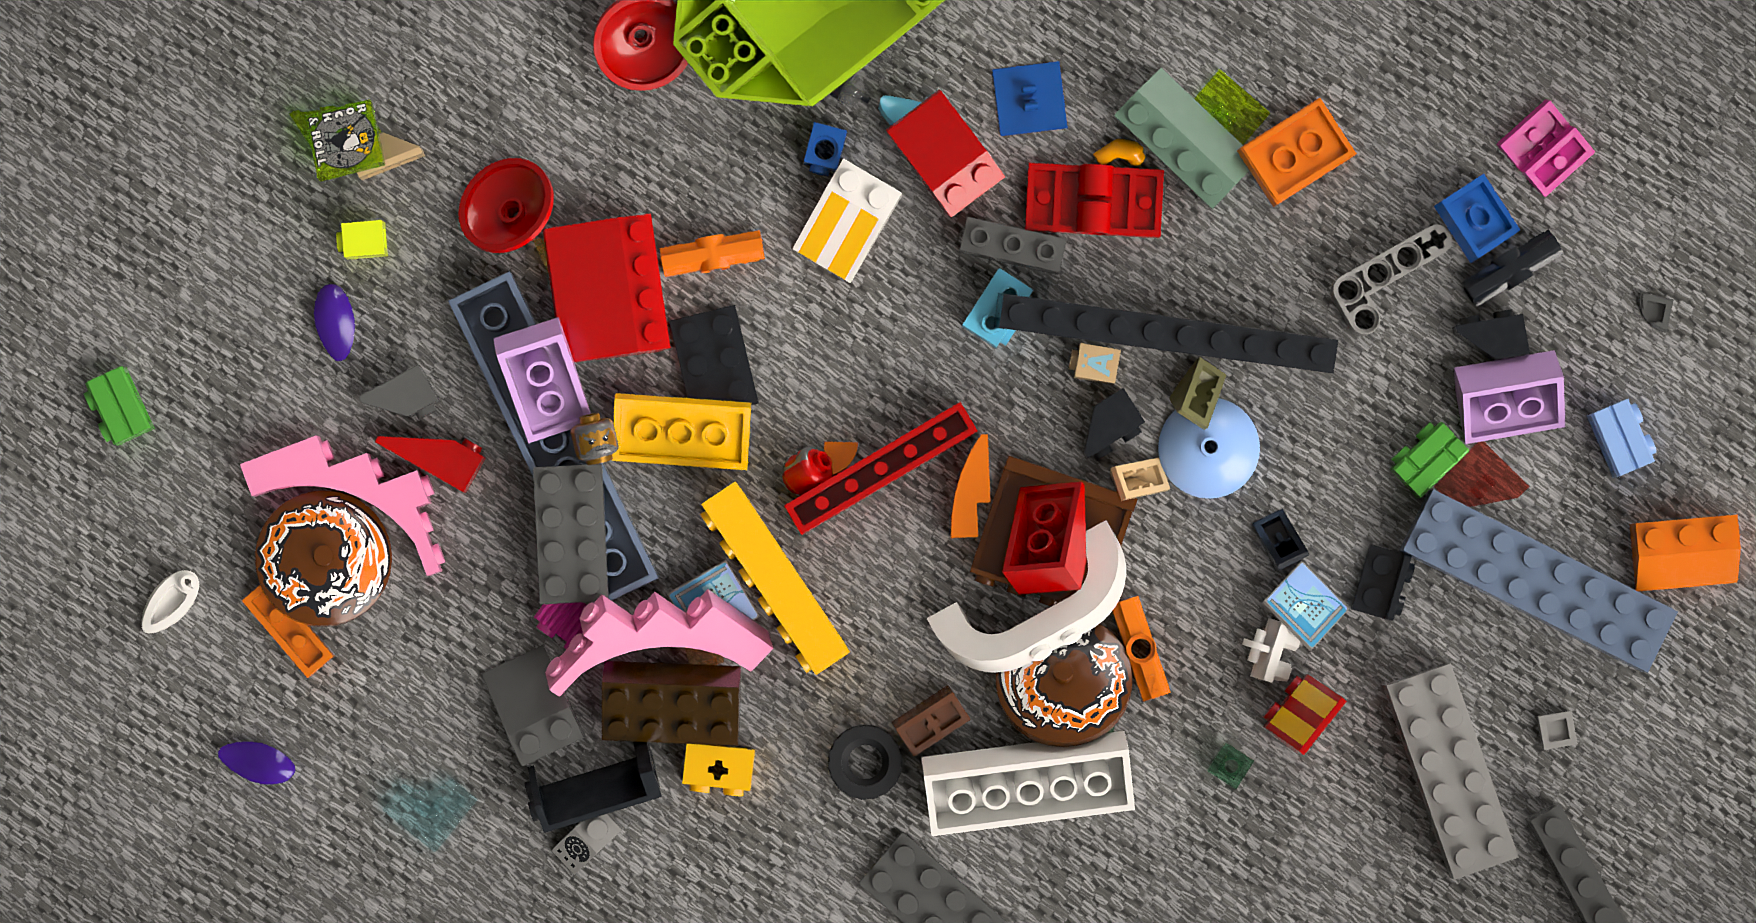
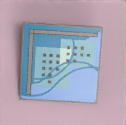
[667,559,760,651]
[1262,561,1349,651]

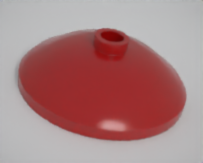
[593,0,688,91]
[458,158,554,253]

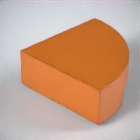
[824,442,858,474]

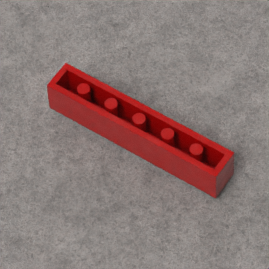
[784,402,978,535]

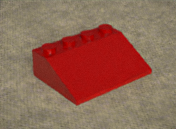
[542,214,670,363]

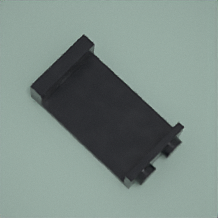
[524,742,662,833]

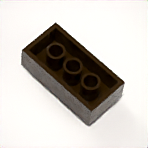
[602,661,741,746]

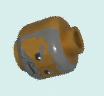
[571,413,619,465]

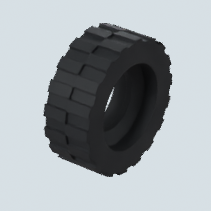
[828,724,903,800]

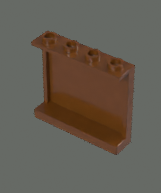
[970,456,1138,607]

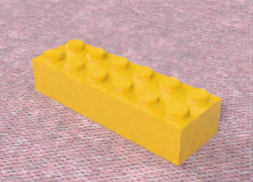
[700,481,850,675]

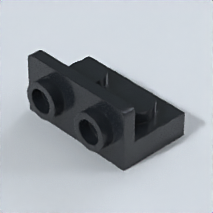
[1351,544,1415,621]

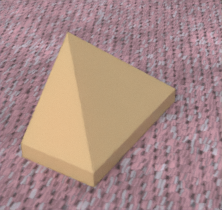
[357,133,425,180]
[1110,458,1170,501]

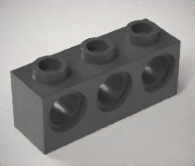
[959,217,1067,275]

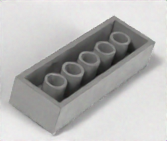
[1382,663,1519,880]

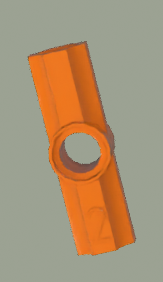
[660,230,765,277]
[1112,596,1171,702]

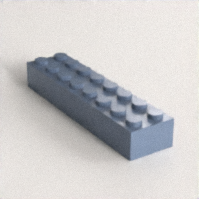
[1399,489,1678,673]

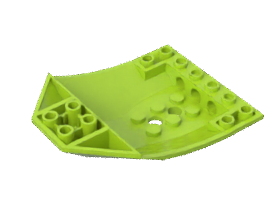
[673,0,945,106]

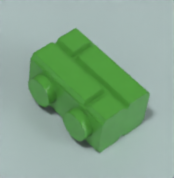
[84,366,155,446]
[1390,422,1469,499]

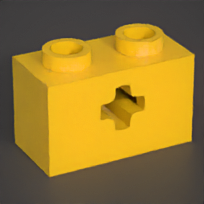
[682,744,755,796]

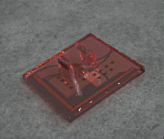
[1434,441,1530,507]

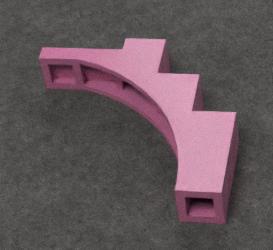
[240,435,445,576]
[545,589,773,697]

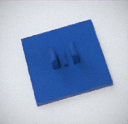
[992,61,1068,136]

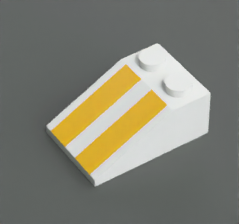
[793,158,902,283]

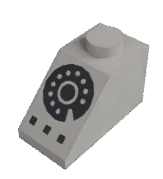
[551,813,624,875]

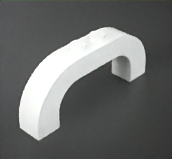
[927,520,1126,672]

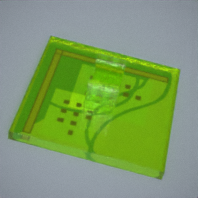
[1194,69,1270,145]

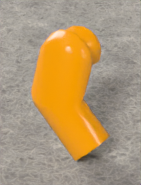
[1093,138,1145,166]

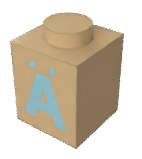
[1069,343,1121,385]

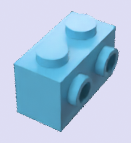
[962,268,1033,348]

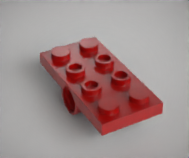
[1025,163,1164,238]

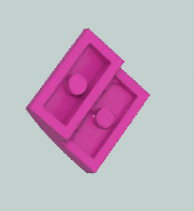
[1496,99,1595,197]

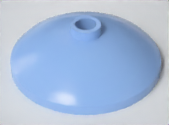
[1158,398,1260,499]

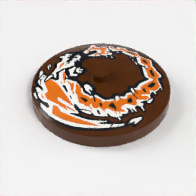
[255,491,392,627]
[996,624,1132,747]

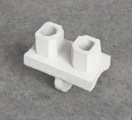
[1242,618,1300,683]

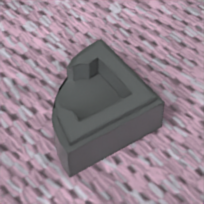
[1639,292,1674,333]

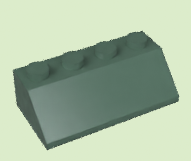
[1114,68,1250,209]

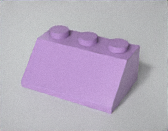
[1454,350,1565,444]

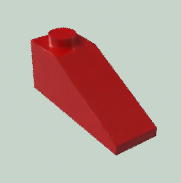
[375,436,486,493]

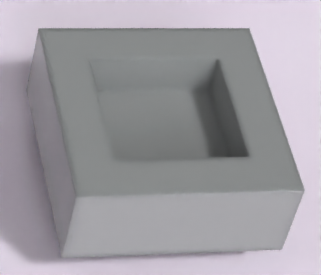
[1536,710,1578,750]

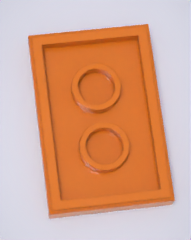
[1237,98,1357,207]

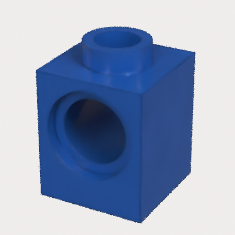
[804,122,847,177]

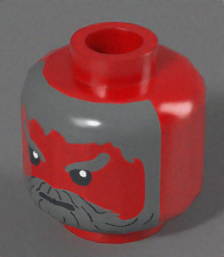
[782,446,833,496]

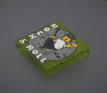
[305,99,386,182]

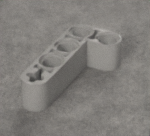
[1330,225,1452,336]

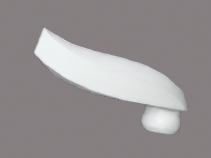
[141,570,199,633]

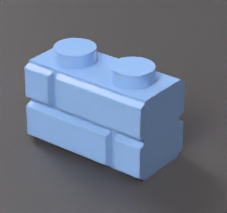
[1587,399,1656,478]

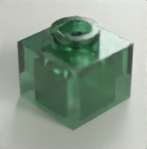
[1206,742,1254,789]

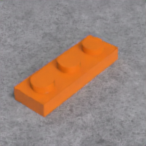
[242,585,335,678]

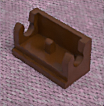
[892,685,971,757]

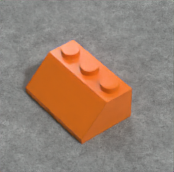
[1629,515,1741,591]

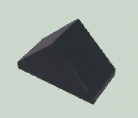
[1252,508,1310,571]

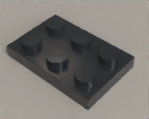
[669,305,759,406]

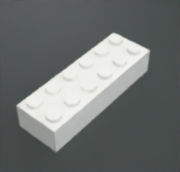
[921,731,1135,836]

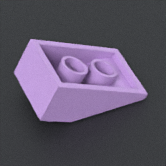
[493,317,591,443]

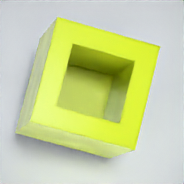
[336,220,388,260]

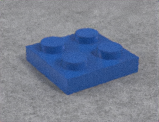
[1434,174,1520,263]

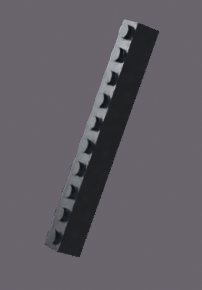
[994,293,1338,374]

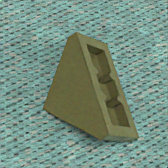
[1169,357,1226,430]

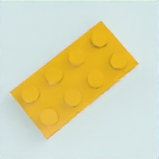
[612,393,751,470]

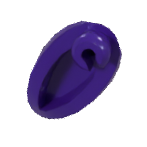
[314,284,355,361]
[218,742,295,784]

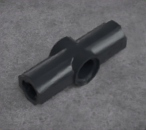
[1461,229,1564,307]

